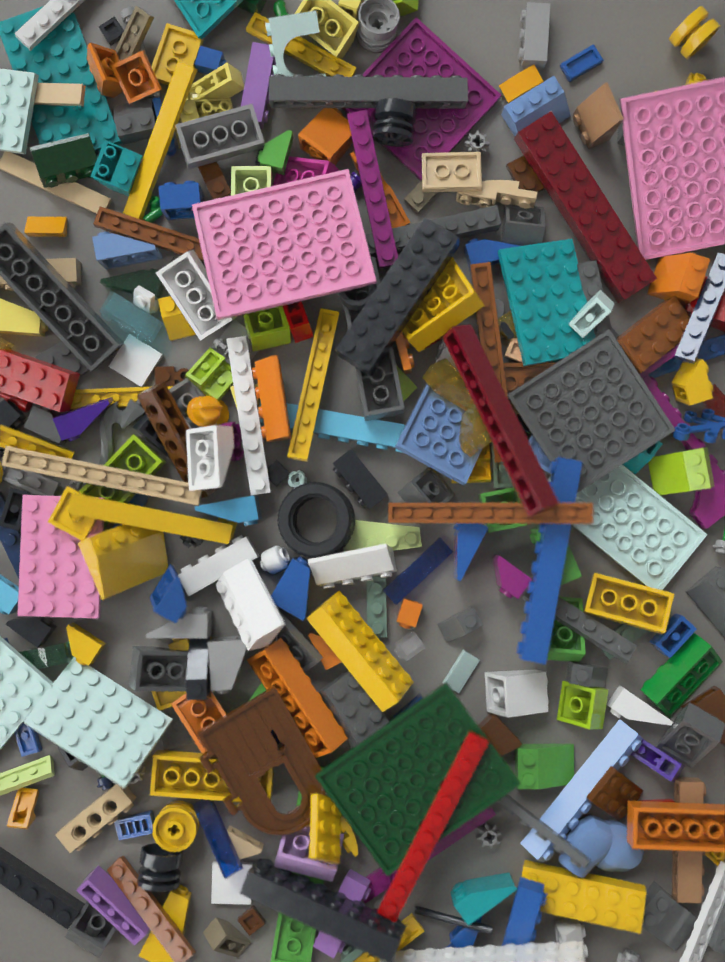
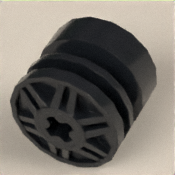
[372,98,417,147]
[137,843,183,892]

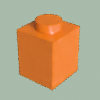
[396,597,423,629]

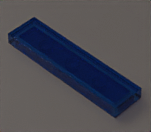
[382,537,453,605]
[192,799,243,879]

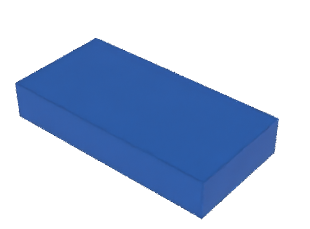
[560,44,604,83]

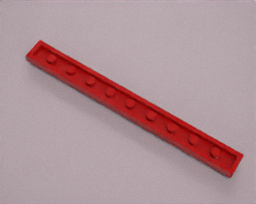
[377,731,488,922]

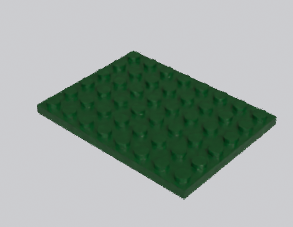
[315,681,521,876]

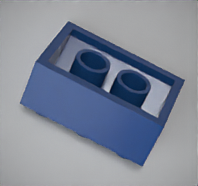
[150,564,187,623]

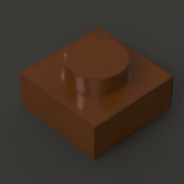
[237,905,266,936]

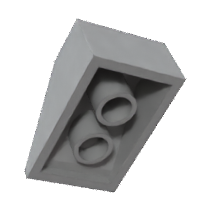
[146,607,213,638]

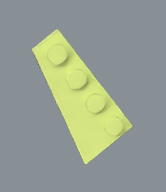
[343,520,422,552]

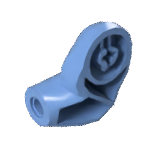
[559,814,644,878]

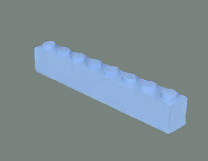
[520,720,643,862]

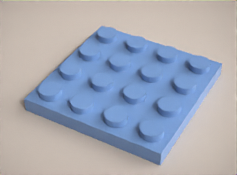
[394,380,489,486]

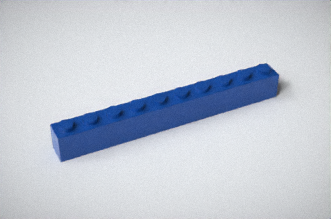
[516,457,582,664]

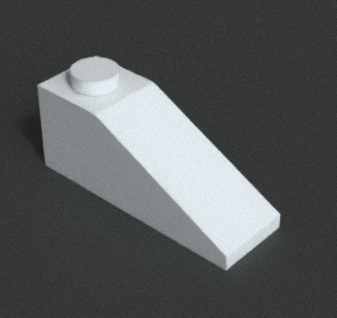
[606,685,673,725]

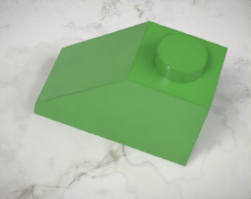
[258,130,294,175]

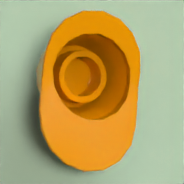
[187,396,229,427]

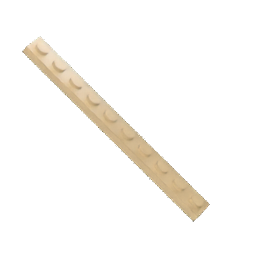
[1,446,203,505]

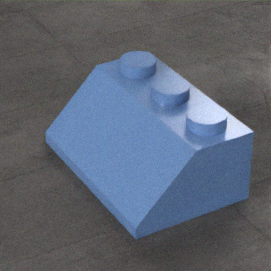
[501,76,571,136]

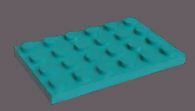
[498,239,596,366]

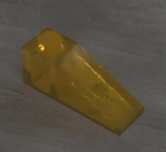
[422,358,477,415]

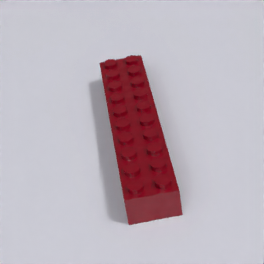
[514,111,657,303]

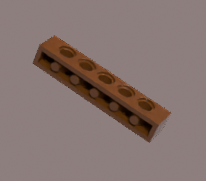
[136,382,220,498]

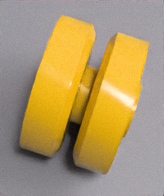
[668,6,721,60]
[153,800,200,852]

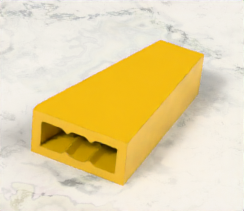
[139,885,192,962]

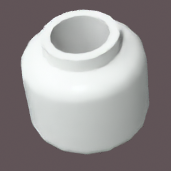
[260,545,290,574]

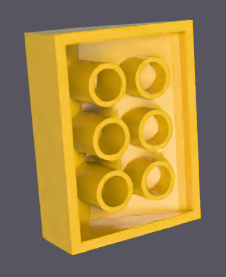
[402,257,485,352]
[78,524,168,600]

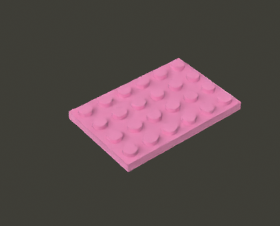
[18,495,105,618]

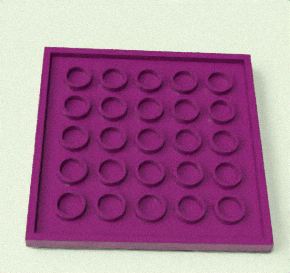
[342,17,502,181]

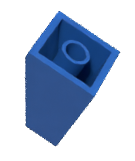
[271,556,311,621]

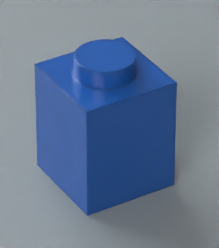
[195,46,227,75]

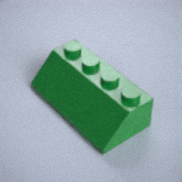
[640,633,723,718]

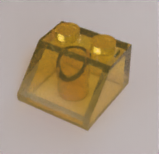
[459,404,492,457]

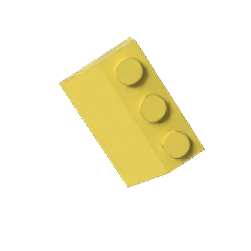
[295,0,360,59]

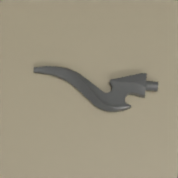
[99,399,146,465]

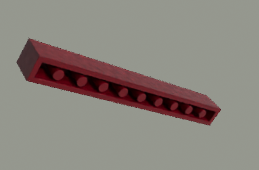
[442,324,559,517]

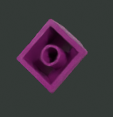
[492,554,532,599]

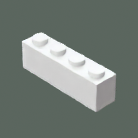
[178,535,260,596]

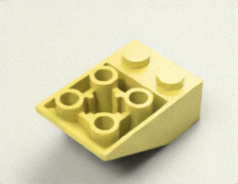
[175,98,233,148]

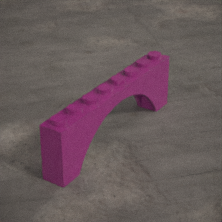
[642,375,725,529]

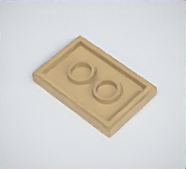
[422,152,482,192]

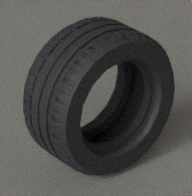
[277,482,355,558]

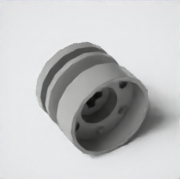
[356,0,400,52]

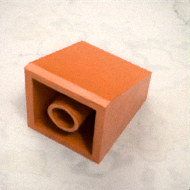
[298,108,353,166]
[647,253,710,306]

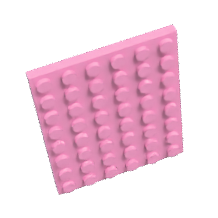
[619,77,725,260]
[192,169,376,320]

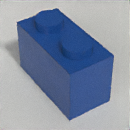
[649,613,697,658]

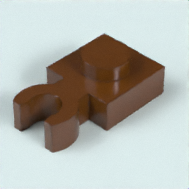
[155,366,189,386]

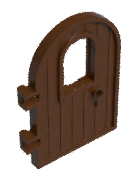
[197,686,326,835]

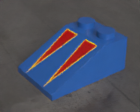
[453,523,488,581]

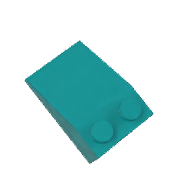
[450,872,517,926]

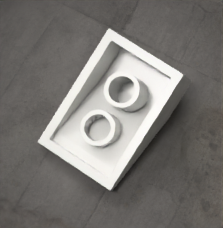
[186,425,234,491]

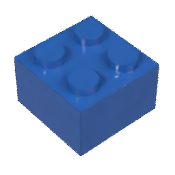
[159,181,205,220]

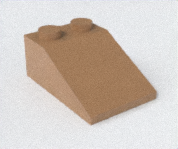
[573,82,623,149]

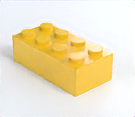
[584,573,674,634]

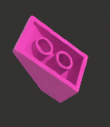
[273,156,340,186]

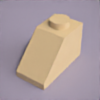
[216,825,264,862]

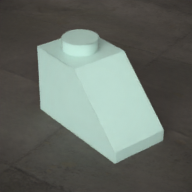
[569,290,615,338]

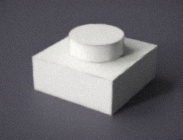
[133,285,155,313]

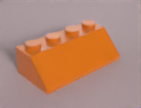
[252,355,292,442]

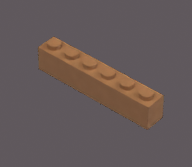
[672,777,706,903]

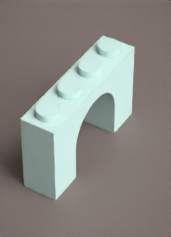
[265,10,326,77]

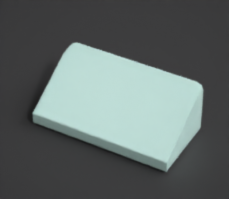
[442,649,480,693]

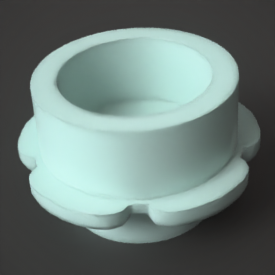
[288,470,307,489]

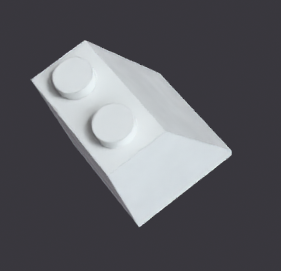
[485,670,549,718]

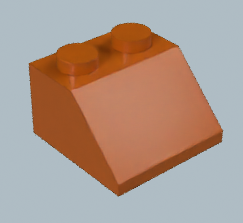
[87,43,123,98]
[111,50,162,104]

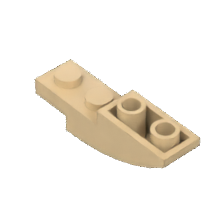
[456,180,537,208]

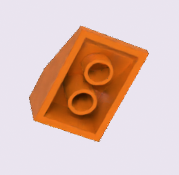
[171,691,227,755]

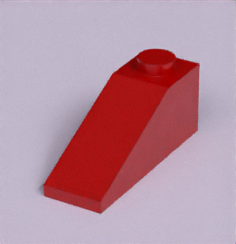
[282,301,314,343]

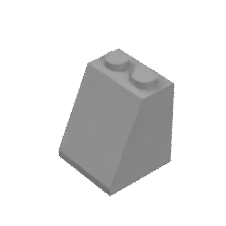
[208,635,248,694]

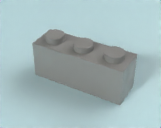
[518,2,550,69]

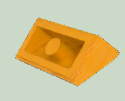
[24,217,67,237]

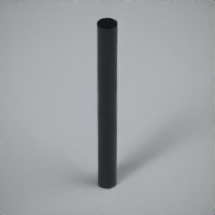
[415,906,493,935]

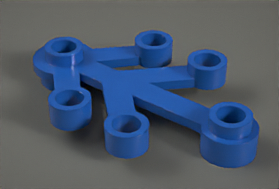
[673,408,725,443]

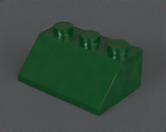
[30,133,97,188]

